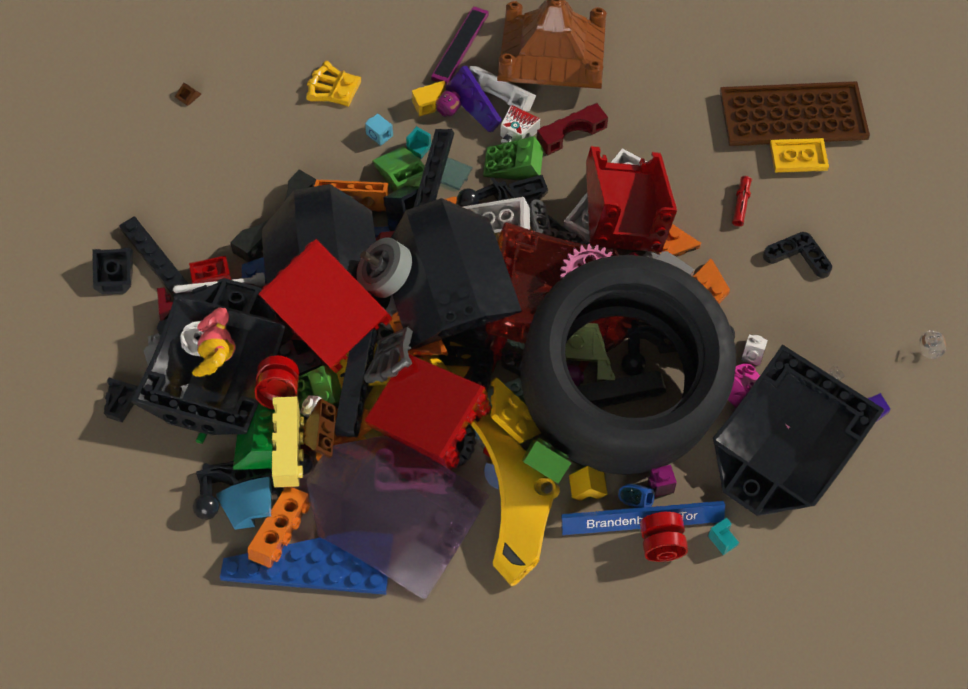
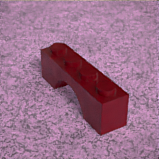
[537,103,608,156]

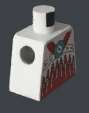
[500,105,540,144]

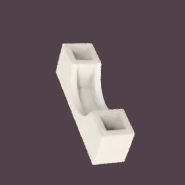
[469,66,536,112]

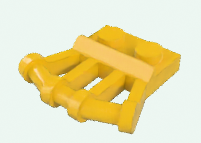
[306,60,361,107]

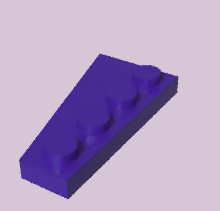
[445,66,502,132]

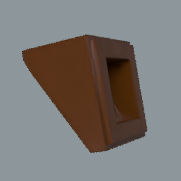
[175,82,201,106]

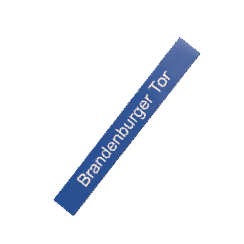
[561,501,725,535]

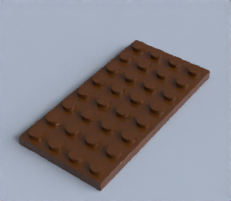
[720,81,870,146]

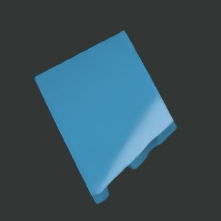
[216,477,271,530]

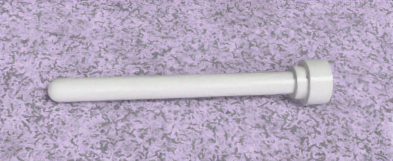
[173,272,265,293]

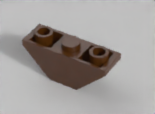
[303,399,337,458]

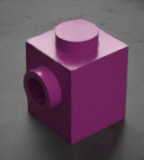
[648,465,677,497]

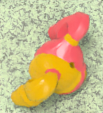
[192,308,236,377]

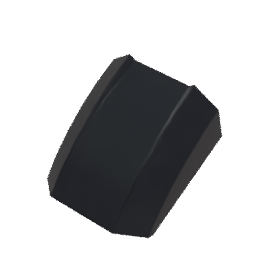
[92,248,133,294]

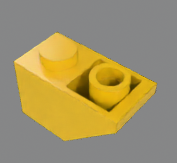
[412,81,446,117]

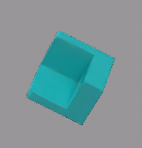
[406,126,431,159]
[708,518,739,555]

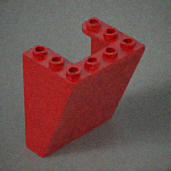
[586,146,677,252]
[259,239,393,374]
[365,354,491,471]

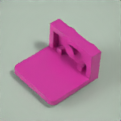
[728,363,760,408]

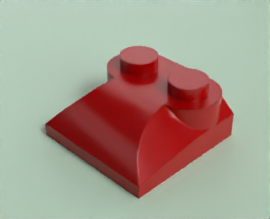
[189,255,231,284]

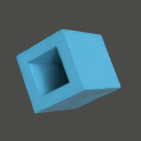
[365,114,393,146]

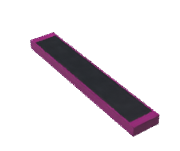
[431,6,489,85]

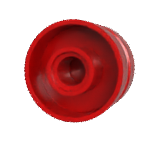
[255,355,299,409]
[640,512,688,562]

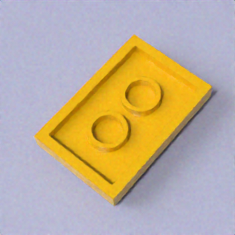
[770,138,829,173]

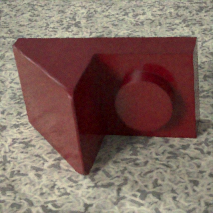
[157,287,173,321]

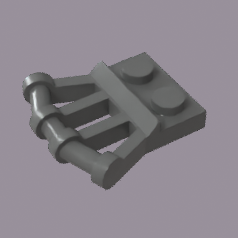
[364,327,413,383]

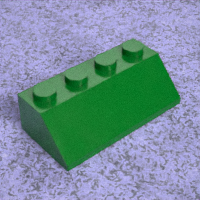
[233,403,276,470]

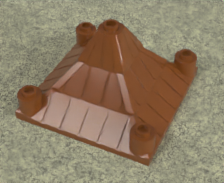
[497,0,607,89]

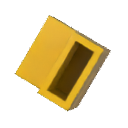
[569,466,608,501]

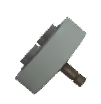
[357,238,412,298]

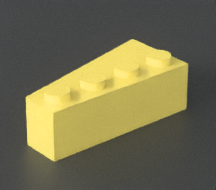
[272,396,305,488]

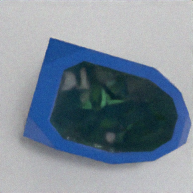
[618,484,655,508]

